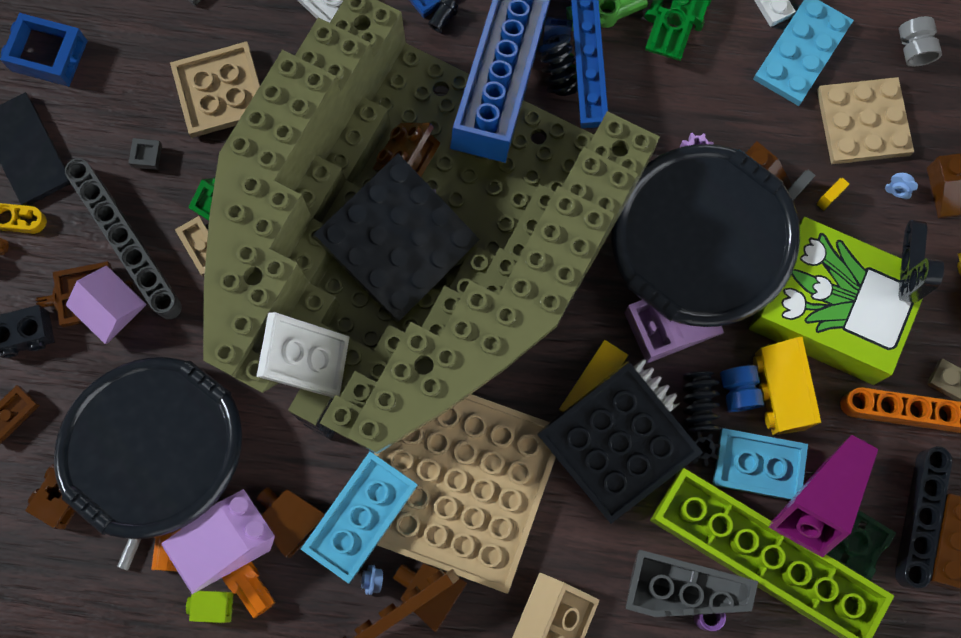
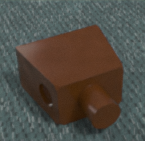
[256,487,325,558]
[393,563,467,632]

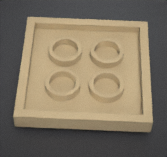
[170,41,260,138]
[817,77,914,165]

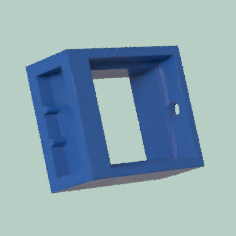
[0,13,88,87]

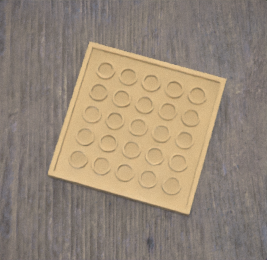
[373,394,556,594]

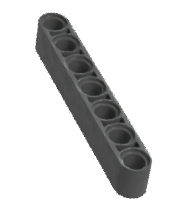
[65,158,182,319]

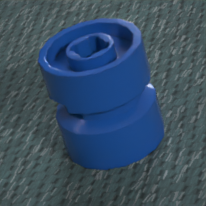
[720,365,765,412]

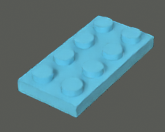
[753,0,853,106]
[301,452,418,584]

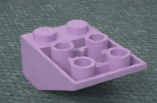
[625,300,724,363]

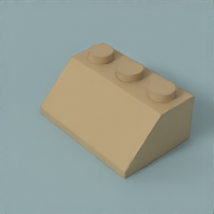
[512,573,600,638]

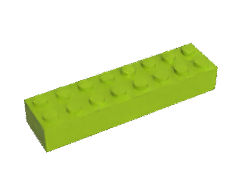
[650,468,894,638]

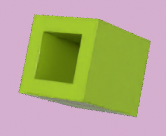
[186,591,234,623]

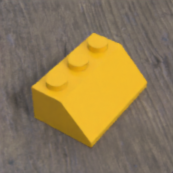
[753,337,821,436]

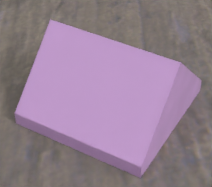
[66,265,147,344]

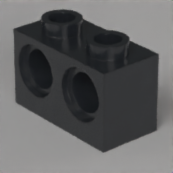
[0,305,55,358]

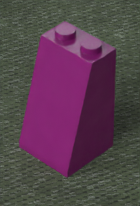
[769,435,878,557]

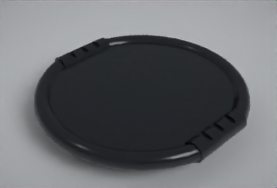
[611,144,800,327]
[54,357,242,539]

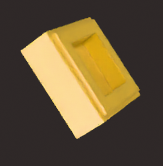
[817,178,849,211]

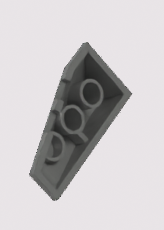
[625,550,758,617]

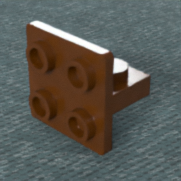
[373,123,441,177]

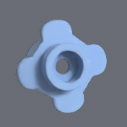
[885,173,918,199]
[361,565,383,595]

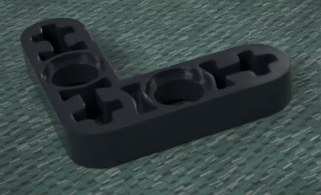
[898,220,944,303]

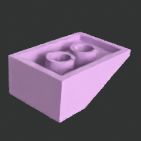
[162,489,275,594]

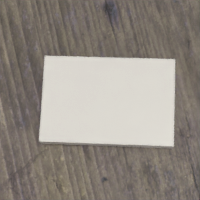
[256,312,349,397]

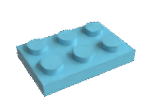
[713,428,808,500]

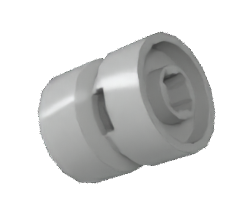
[899,16,942,67]

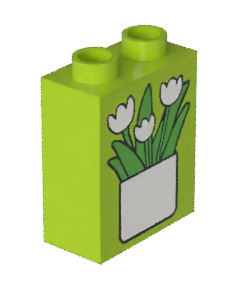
[749,216,923,385]

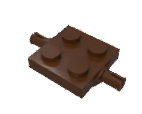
[36,261,134,327]

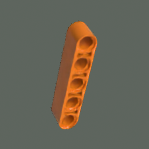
[840,388,961,433]

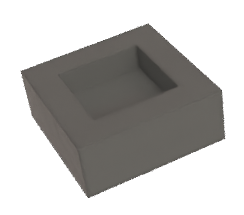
[128,138,162,170]

